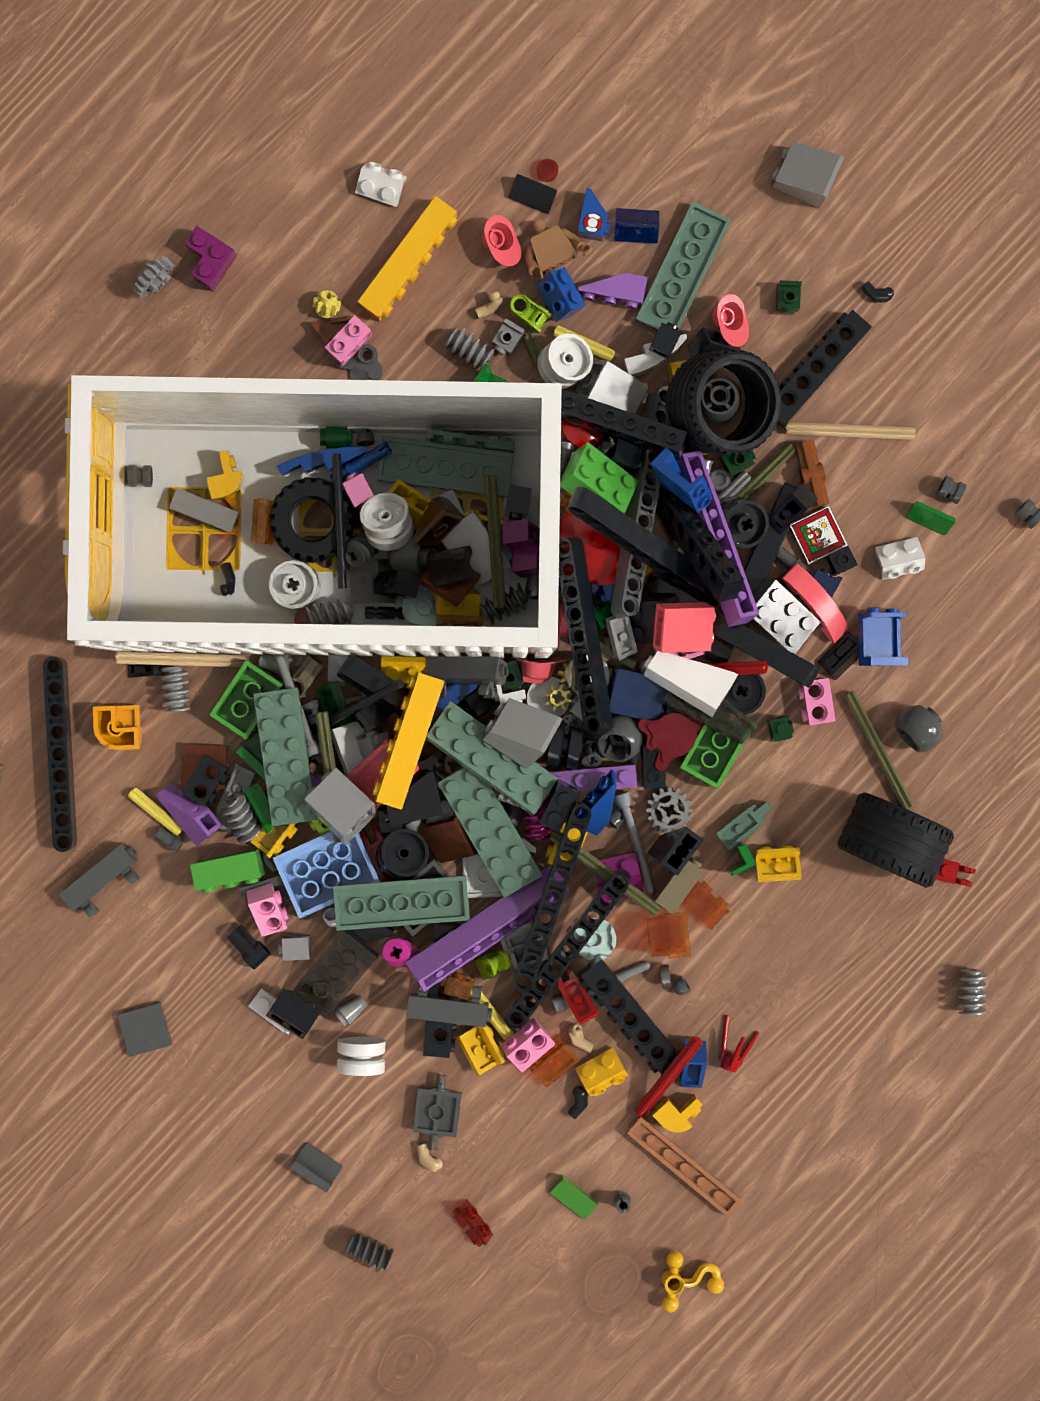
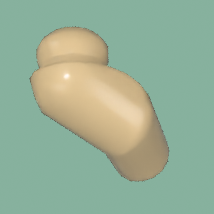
[475,291,503,319]
[568,1024,594,1053]
[416,1142,443,1172]

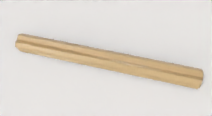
[785,422,916,440]
[114,651,246,667]

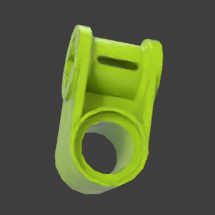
[510,295,552,334]
[474,950,511,980]

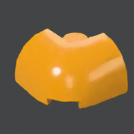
[93,705,142,750]

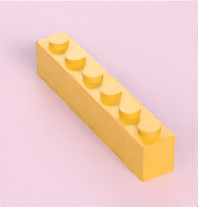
[358,196,458,321]
[372,671,445,810]

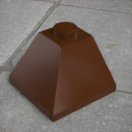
[413,496,464,549]

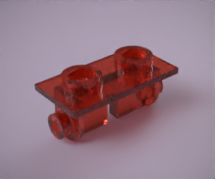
[452,1199,493,1247]

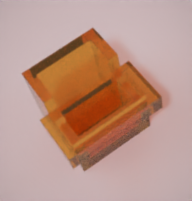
[646,912,691,959]

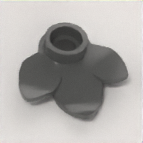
[339,344,382,380]

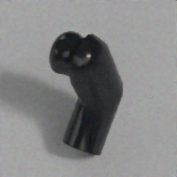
[861,281,894,303]
[220,562,236,596]
[568,1086,588,1119]

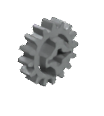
[133,256,175,299]
[645,786,693,833]

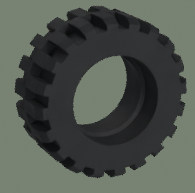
[269,477,355,563]

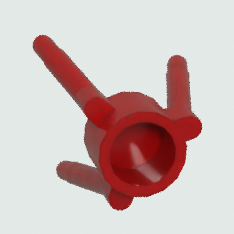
[718,1015,759,1073]

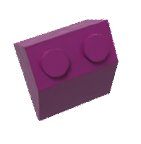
[594,851,643,902]

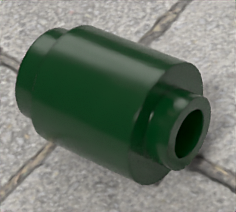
[320,426,352,448]

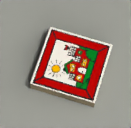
[789,506,847,565]

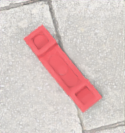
[781,564,849,643]

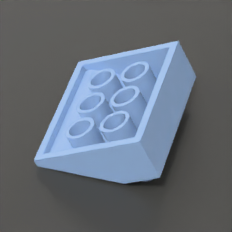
[273,832,382,919]

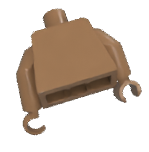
[525,219,593,282]

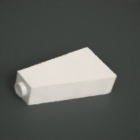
[644,651,738,717]

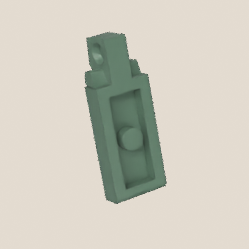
[715,801,772,851]

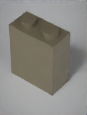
[652,857,704,915]

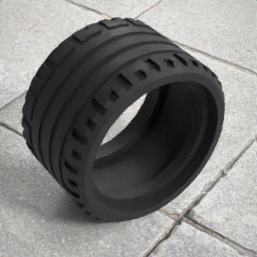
[666,350,782,455]
[837,792,954,888]

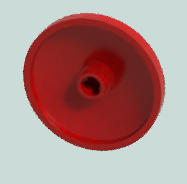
[559,509,633,586]

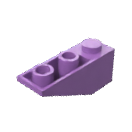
[578,273,648,309]
[155,784,222,847]

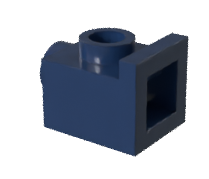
[809,568,842,598]

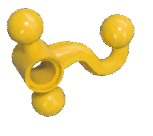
[661,1251,724,1313]

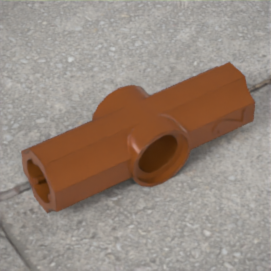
[795,440,829,509]

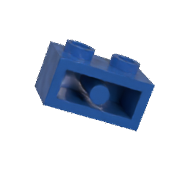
[535,267,586,322]

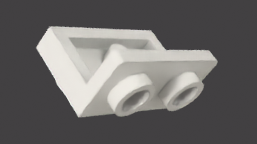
[355,162,407,207]
[875,537,926,580]
[494,685,526,704]

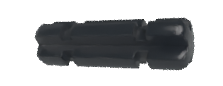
[364,606,405,620]

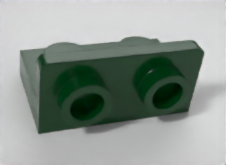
[316,681,353,730]

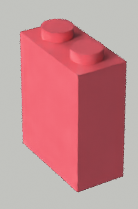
[653,602,716,653]

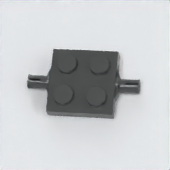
[413,1074,462,1150]

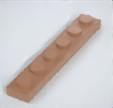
[626,1117,742,1217]

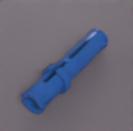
[330,441,392,483]

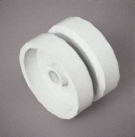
[538,333,593,389]
[360,493,414,551]
[269,560,321,609]
[337,1037,386,1076]

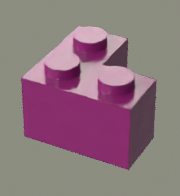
[185,225,237,291]
[501,519,540,578]

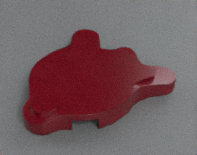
[637,713,701,771]

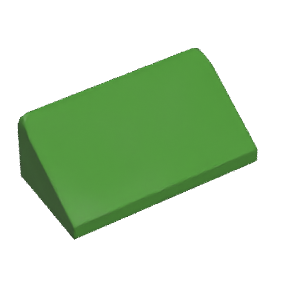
[550,1175,598,1219]

